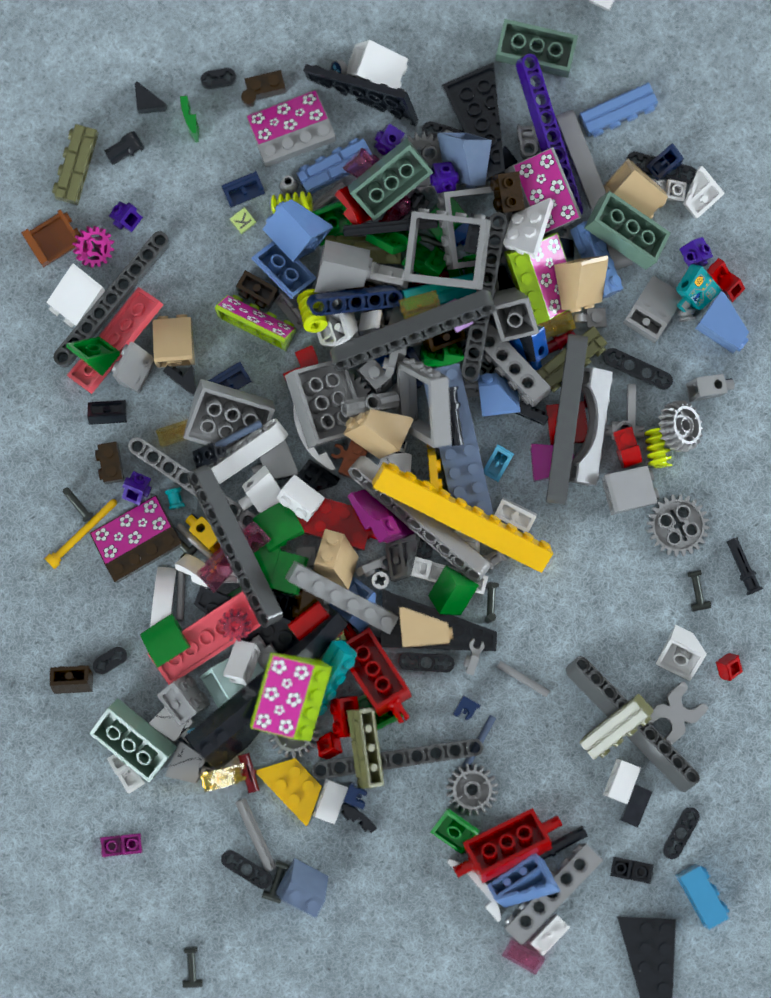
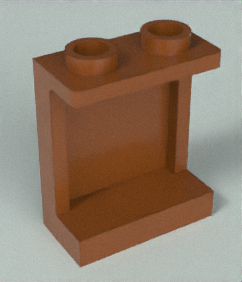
[21,209,81,268]

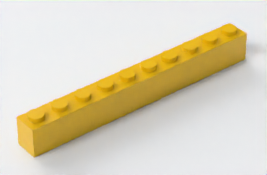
[372,462,553,573]

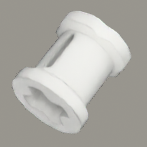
[372,572,389,590]

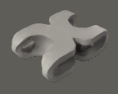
[649,682,708,745]

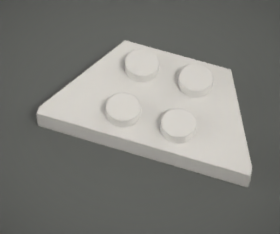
[503,198,554,259]

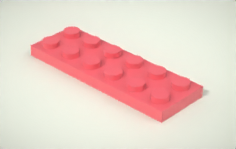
[67,287,164,394]
[148,591,261,685]

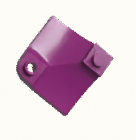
[348,489,415,543]

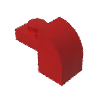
[707,258,745,302]
[283,345,319,383]
[612,426,642,469]

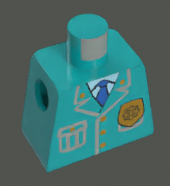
[676,264,722,312]

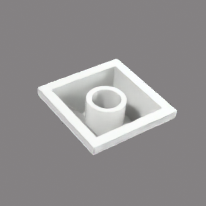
[656,625,706,681]

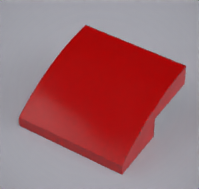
[335,186,372,224]
[546,401,588,445]
[288,601,343,641]

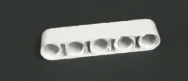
[208,418,288,484]

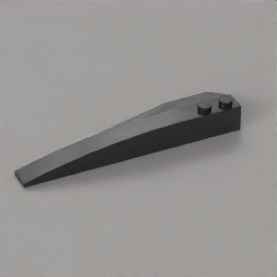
[186,611,348,771]

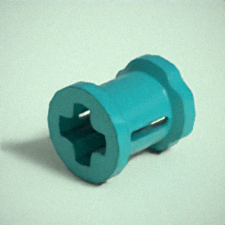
[165,487,185,510]

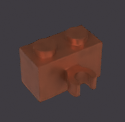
[331,440,368,480]

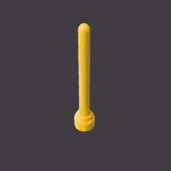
[44,499,117,569]

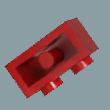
[330,696,359,738]

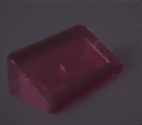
[502,939,546,975]

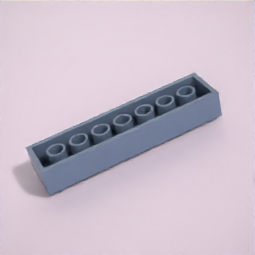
[423,363,494,515]

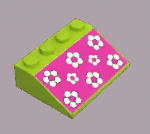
[504,232,570,325]
[215,294,296,351]
[250,653,332,741]

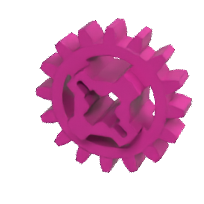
[73,226,114,268]

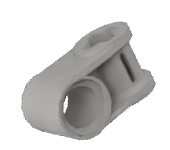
[517,124,538,160]

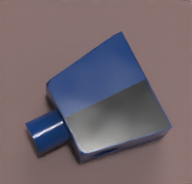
[509,326,549,370]

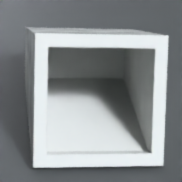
[347,40,408,89]
[47,264,105,328]

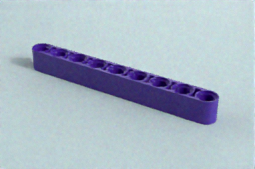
[516,54,583,215]

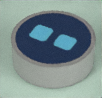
[330,59,347,75]

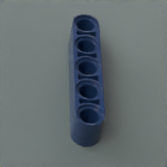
[307,285,403,316]

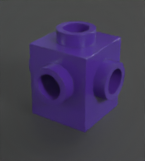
[373,123,405,156]
[430,162,459,193]
[109,201,143,232]
[679,237,713,267]
[122,471,152,505]

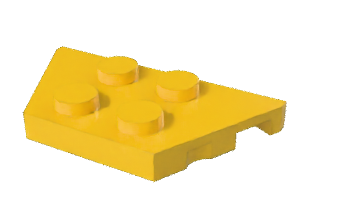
[426,444,442,490]
[256,758,322,826]

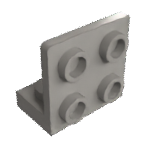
[157,674,210,726]

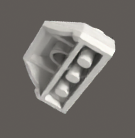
[317,290,359,347]

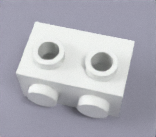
[276,475,325,522]

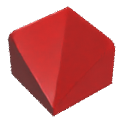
[716,653,743,681]
[316,732,342,760]

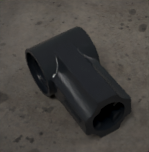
[104,131,145,165]

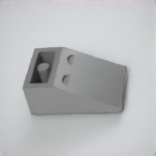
[623,276,682,343]
[112,341,155,394]

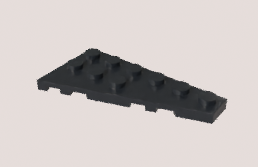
[442,62,505,181]
[303,64,419,127]
[194,585,299,654]
[381,590,497,651]
[617,916,676,998]

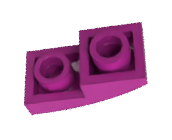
[100,833,142,857]

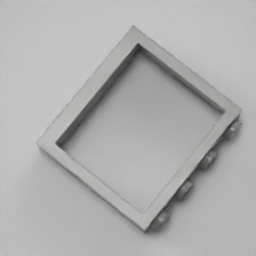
[436,187,512,270]
[403,208,491,290]
[396,358,452,448]

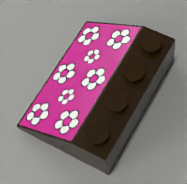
[90,495,184,583]

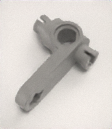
[604,384,645,440]

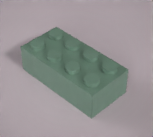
[495,19,578,78]
[348,138,433,221]
[584,191,671,270]
[89,698,178,783]

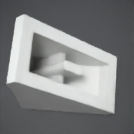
[358,310,385,334]

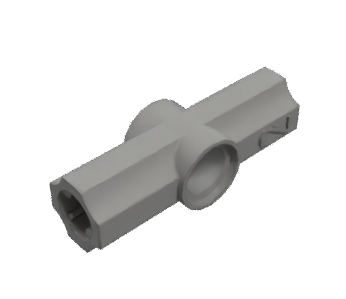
[340,391,400,418]

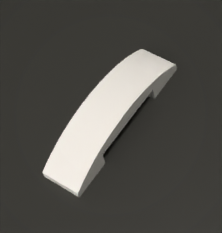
[293,406,336,472]
[411,557,488,595]
[150,566,177,627]
[447,858,501,922]

